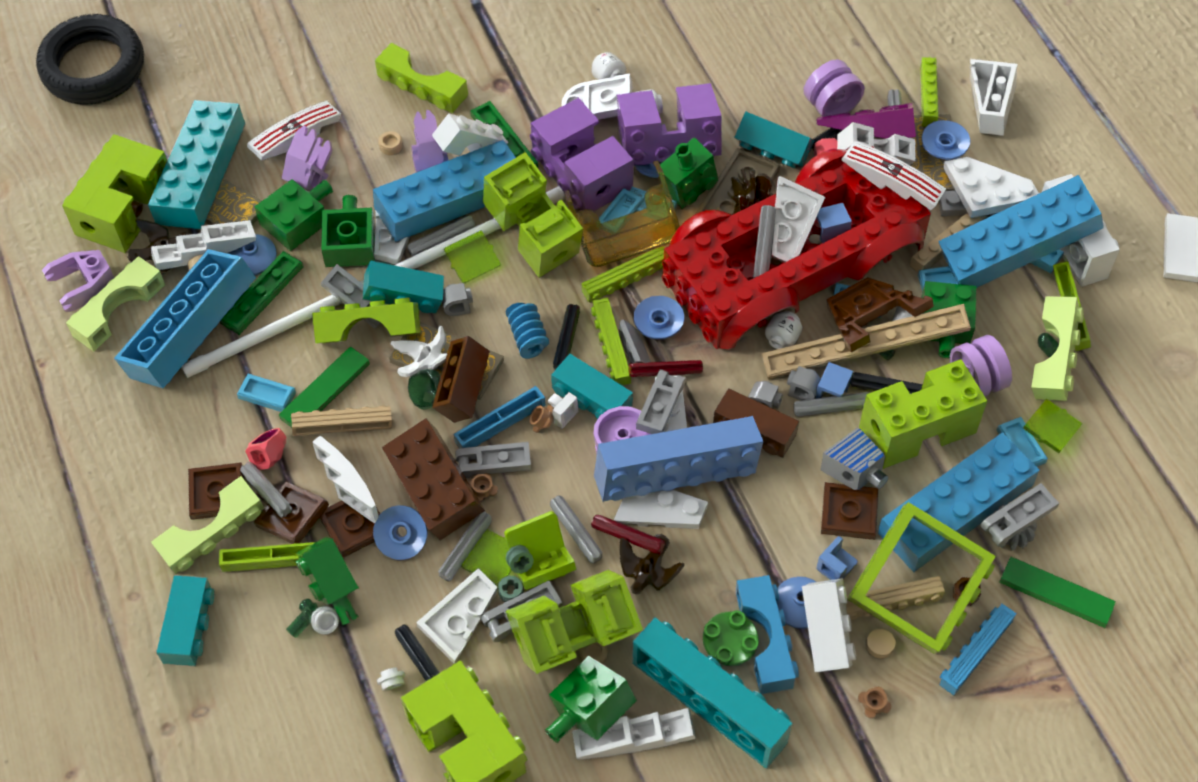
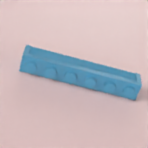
[453,386,546,449]
[939,604,1017,696]

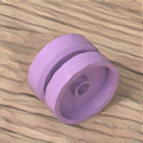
[803,59,865,116]
[950,335,1012,396]
[593,406,650,455]

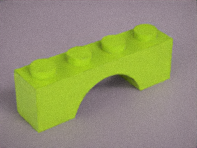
[375,43,468,113]
[312,298,421,344]

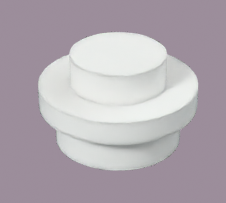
[311,606,339,634]
[377,668,405,691]

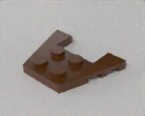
[826,277,934,353]

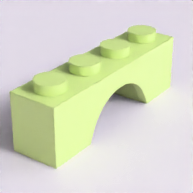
[66,256,165,352]
[1031,296,1084,401]
[151,476,264,574]

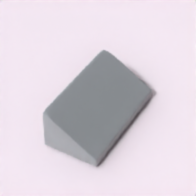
[619,320,651,363]

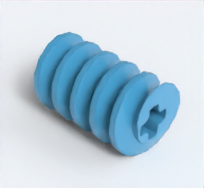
[506,303,549,359]

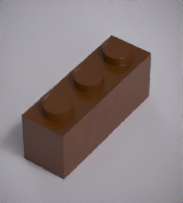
[432,336,490,423]
[713,388,799,458]

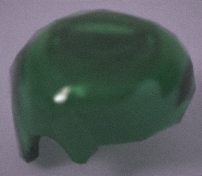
[408,368,441,410]

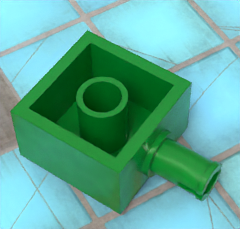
[657,137,719,209]
[254,179,333,252]
[321,195,375,267]
[921,281,976,359]
[295,537,359,625]
[545,655,637,743]

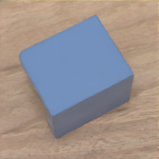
[816,203,852,244]
[815,362,853,399]
[816,536,858,580]

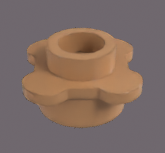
[530,405,554,433]
[468,473,498,502]
[858,687,892,718]

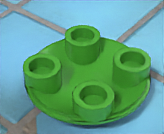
[703,610,759,666]

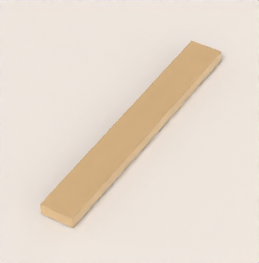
[762,304,971,380]

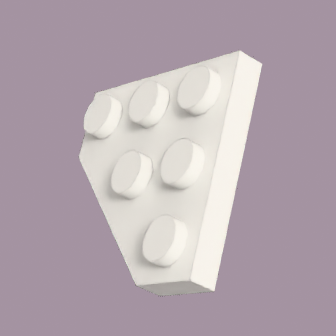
[943,157,1039,218]

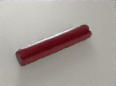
[628,360,703,377]
[591,514,665,554]

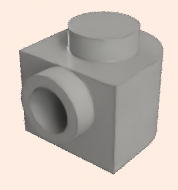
[442,283,473,316]
[787,366,821,401]
[748,381,783,409]

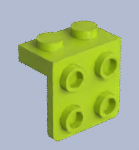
[504,511,577,590]

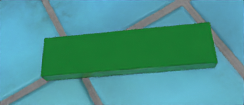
[470,101,539,168]
[220,251,303,336]
[279,346,370,428]
[999,556,1116,628]

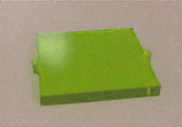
[443,230,501,283]
[1023,399,1083,453]
[461,529,512,588]

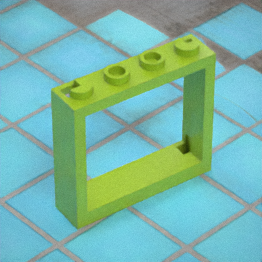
[847,502,996,654]

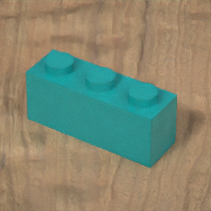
[734,111,814,169]
[362,260,444,314]
[551,354,633,419]
[156,575,215,666]

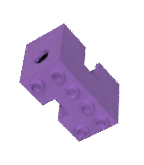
[617,83,722,166]
[530,98,634,216]

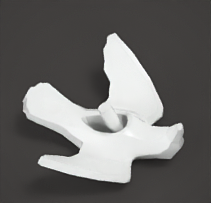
[391,326,447,377]

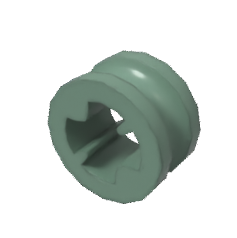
[506,545,534,573]
[498,576,523,602]

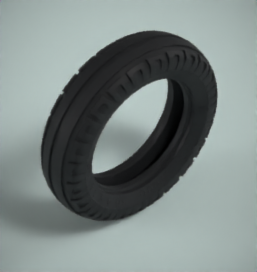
[36,14,144,105]

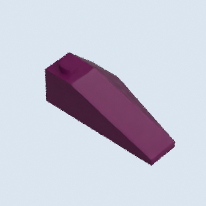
[816,103,916,139]

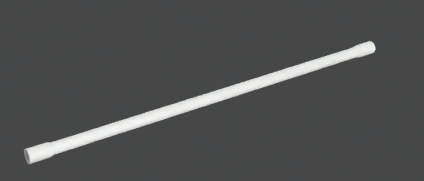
[182,186,565,379]

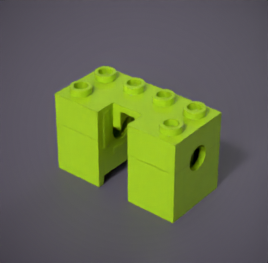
[62,134,167,253]
[483,152,583,278]
[859,359,987,469]
[505,570,643,674]
[401,660,527,782]

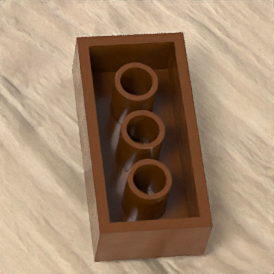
[382,418,485,540]

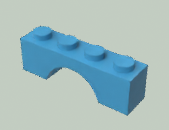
[735,575,799,694]

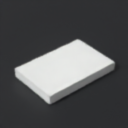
[1164,213,1198,282]

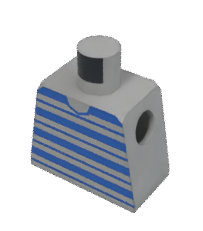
[821,428,889,490]

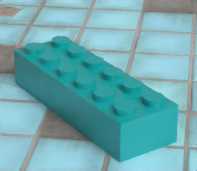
[148,100,245,229]
[633,617,793,769]

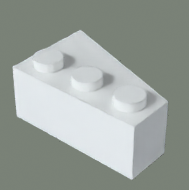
[970,59,1017,136]
[802,578,856,672]

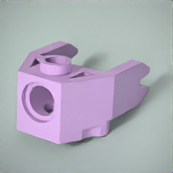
[411,110,448,173]
[282,126,332,191]
[42,250,114,312]

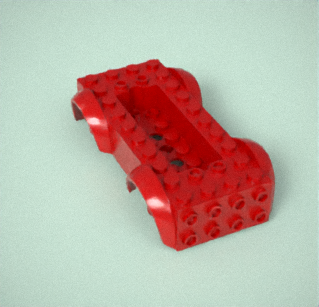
[661,146,931,350]

